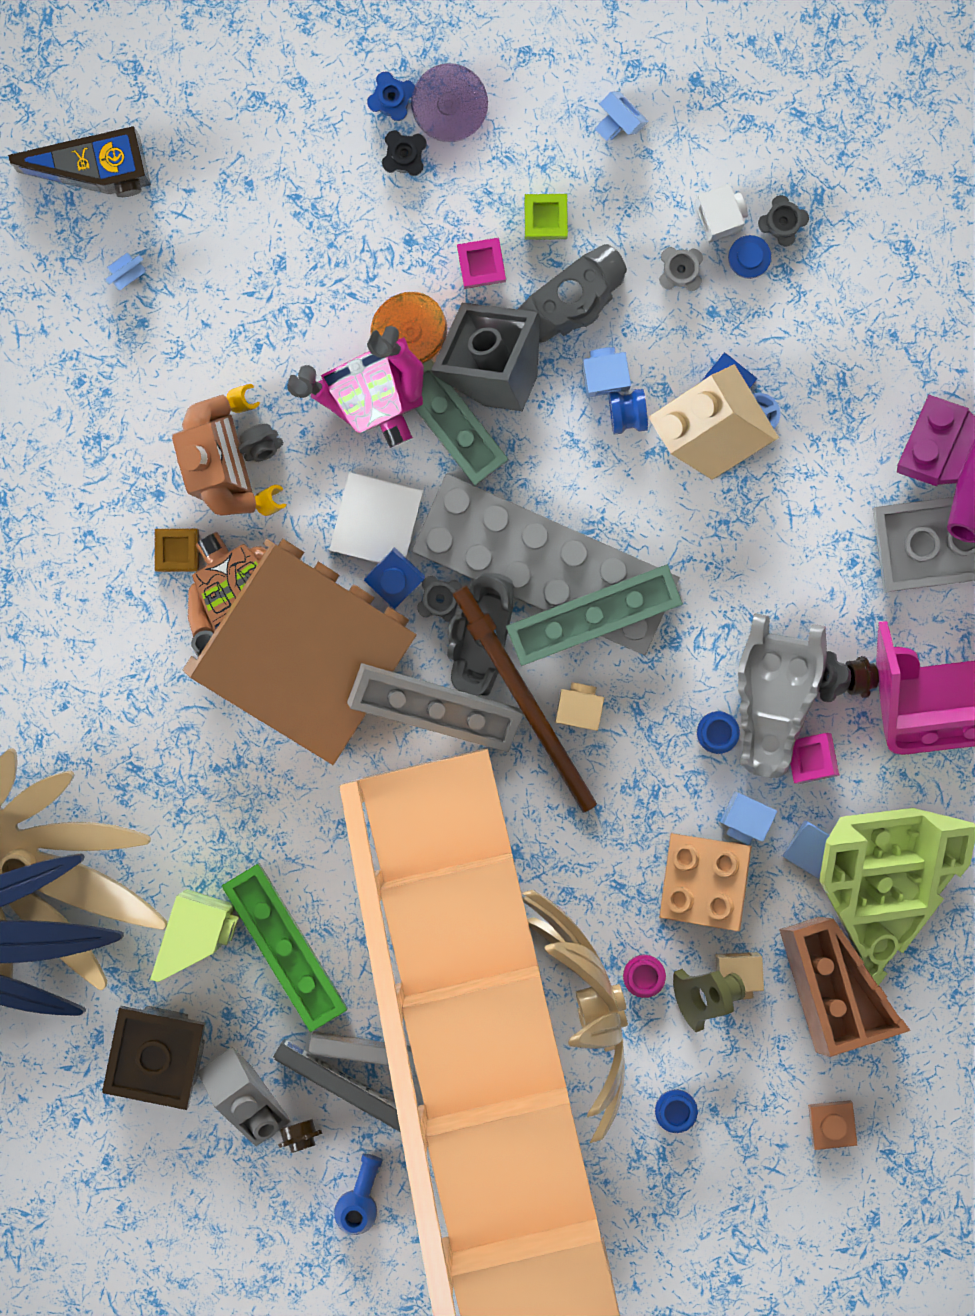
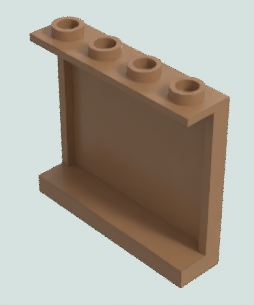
[183,538,417,765]

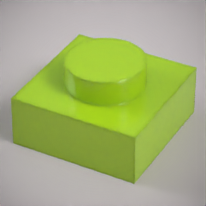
[524,194,568,240]

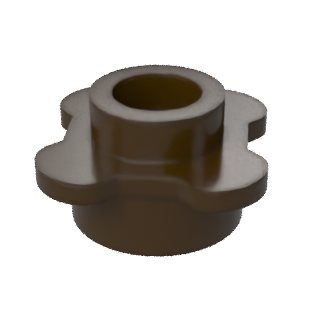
[278,1119,323,1153]

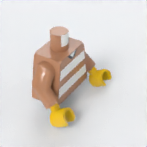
[172,384,287,516]

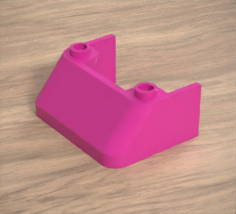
[876,621,975,755]

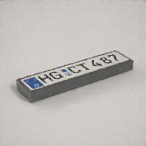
[273,1038,401,1132]

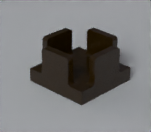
[102,1006,206,1110]

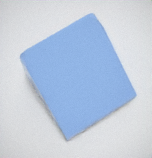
[782,820,829,879]

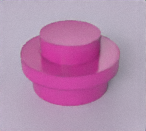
[623,955,666,998]

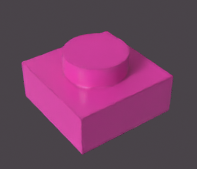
[457,237,506,289]
[790,733,840,784]

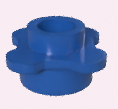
[367,71,416,121]

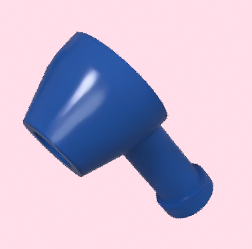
[334,1153,383,1235]

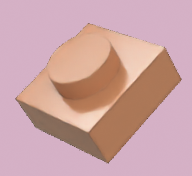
[808,1100,857,1150]

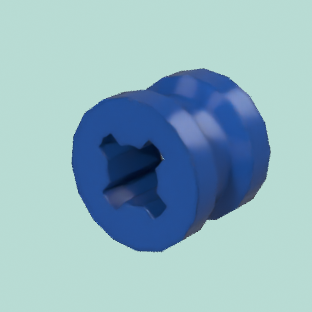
[609,389,648,435]

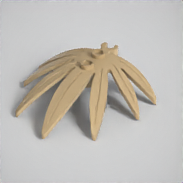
[0,748,167,990]
[522,890,628,1143]

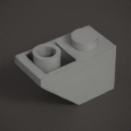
[197,1047,291,1146]

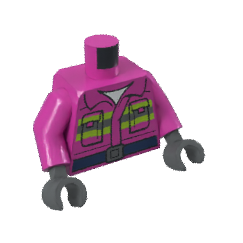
[287,326,424,448]

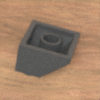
[431,303,540,411]

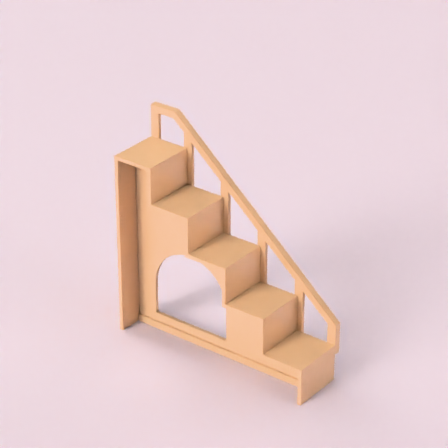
[339,748,620,1316]

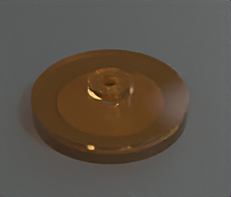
[370,292,447,364]

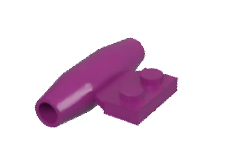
[897,394,975,543]

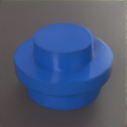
[728,235,771,279]
[697,711,740,754]
[655,1089,698,1133]

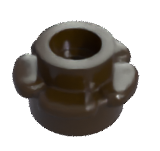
[845,656,879,698]

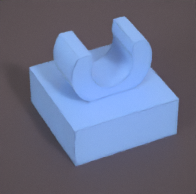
[595,91,649,141]

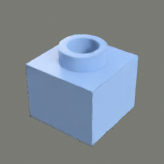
[582,347,631,398]
[720,791,777,845]

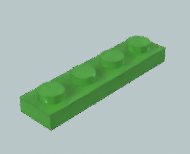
[221,863,348,1033]

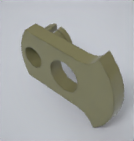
[673,969,745,1032]

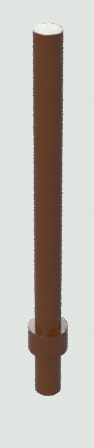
[452,585,597,813]

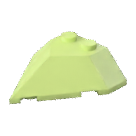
[819,808,975,986]

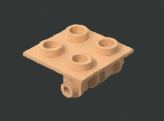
[659,833,752,931]

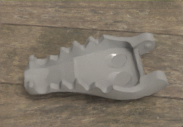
[738,613,827,778]

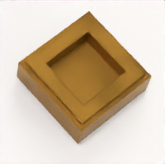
[155,528,199,572]

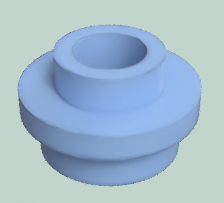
[105,252,146,291]

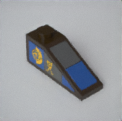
[8,126,151,197]

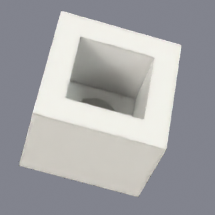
[694,184,748,243]

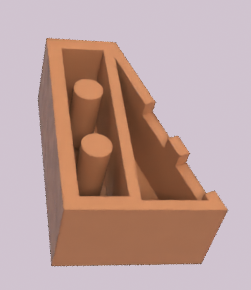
[779,917,910,1057]

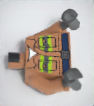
[188,532,267,657]

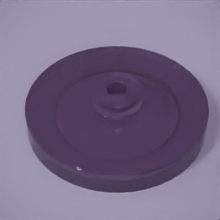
[411,63,488,142]

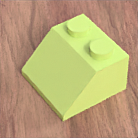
[150,889,239,982]

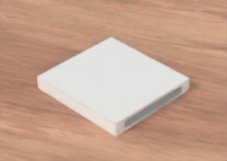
[329,472,423,563]

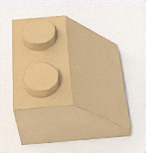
[648,364,779,480]

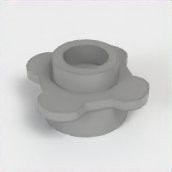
[659,247,703,291]

